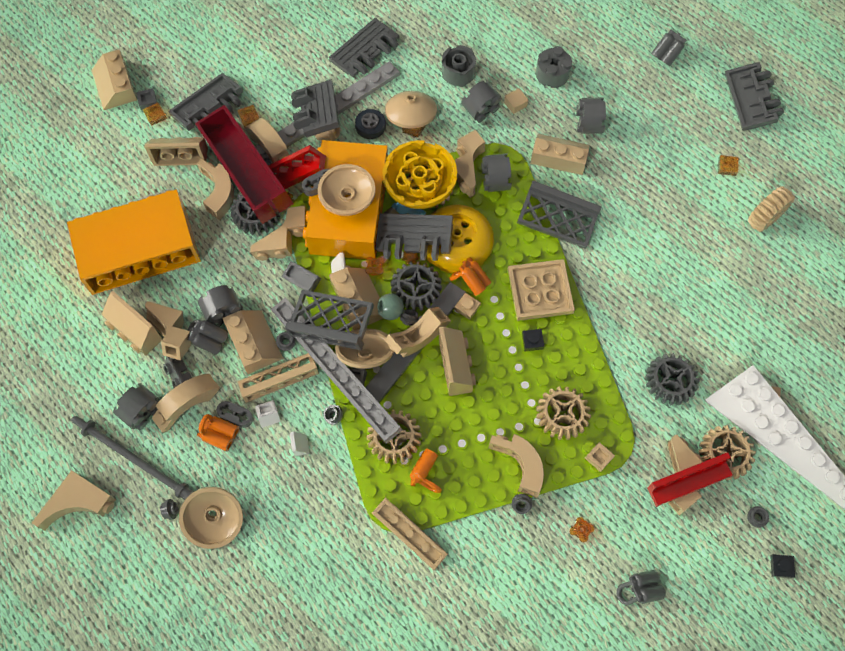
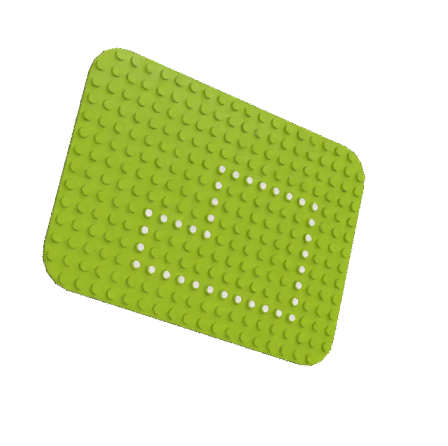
[290,143,635,532]

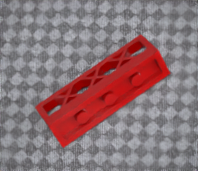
[268,145,326,189]
[647,452,733,507]

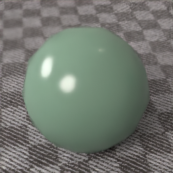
[377,294,404,320]

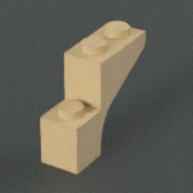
[455,130,485,198]
[250,206,308,261]
[145,301,191,361]
[667,434,703,516]

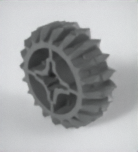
[231,194,280,235]
[391,261,442,311]
[645,353,700,406]

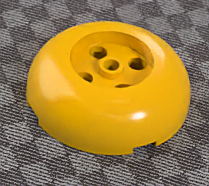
[382,140,457,209]
[426,204,494,274]

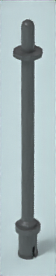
[71,416,194,500]

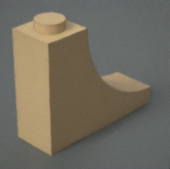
[32,470,116,531]

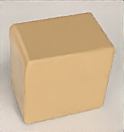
[504,88,528,114]

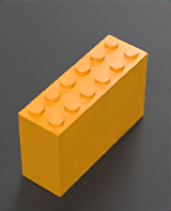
[303,140,388,260]
[67,189,201,295]

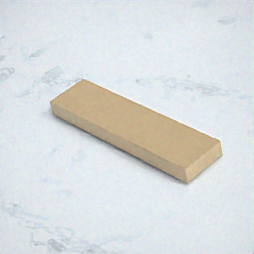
[372,497,448,570]

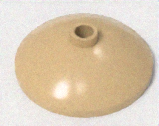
[385,91,437,128]
[318,164,375,216]
[335,329,394,369]
[179,487,243,549]

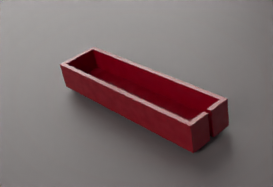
[195,105,294,224]

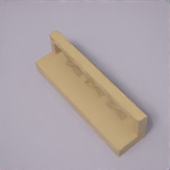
[237,353,319,403]

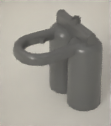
[651,29,687,66]
[187,320,228,355]
[616,570,666,605]

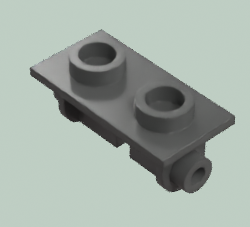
[163,356,192,388]

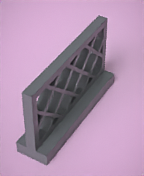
[517,181,602,249]
[284,290,374,351]

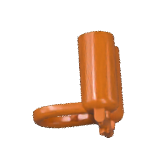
[449,257,491,296]
[197,414,239,452]
[410,449,442,493]

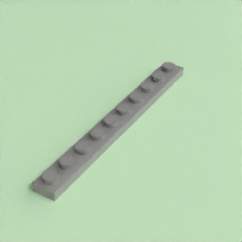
[255,61,400,160]
[271,298,402,444]

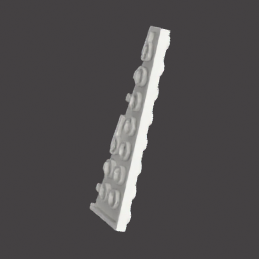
[705,365,845,509]

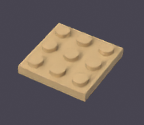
[508,259,575,321]

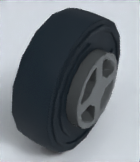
[355,109,386,139]

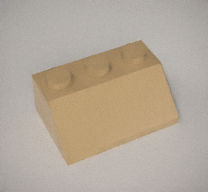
[92,49,137,110]
[530,134,590,175]
[144,137,208,166]
[329,267,384,330]
[102,291,163,356]
[223,310,284,374]
[439,327,476,396]

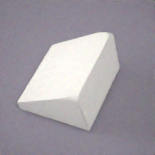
[331,252,346,273]
[255,400,281,428]
[290,431,310,456]

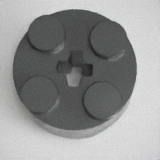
[442,45,476,87]
[536,46,572,88]
[461,80,502,123]
[576,97,606,134]
[481,153,512,192]
[198,285,243,327]
[113,383,160,431]

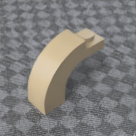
[245,118,294,168]
[197,158,234,220]
[385,307,451,357]
[152,374,220,433]
[489,434,544,498]

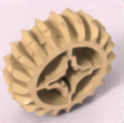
[748,186,795,232]
[536,386,591,440]
[367,409,421,464]
[698,425,756,480]

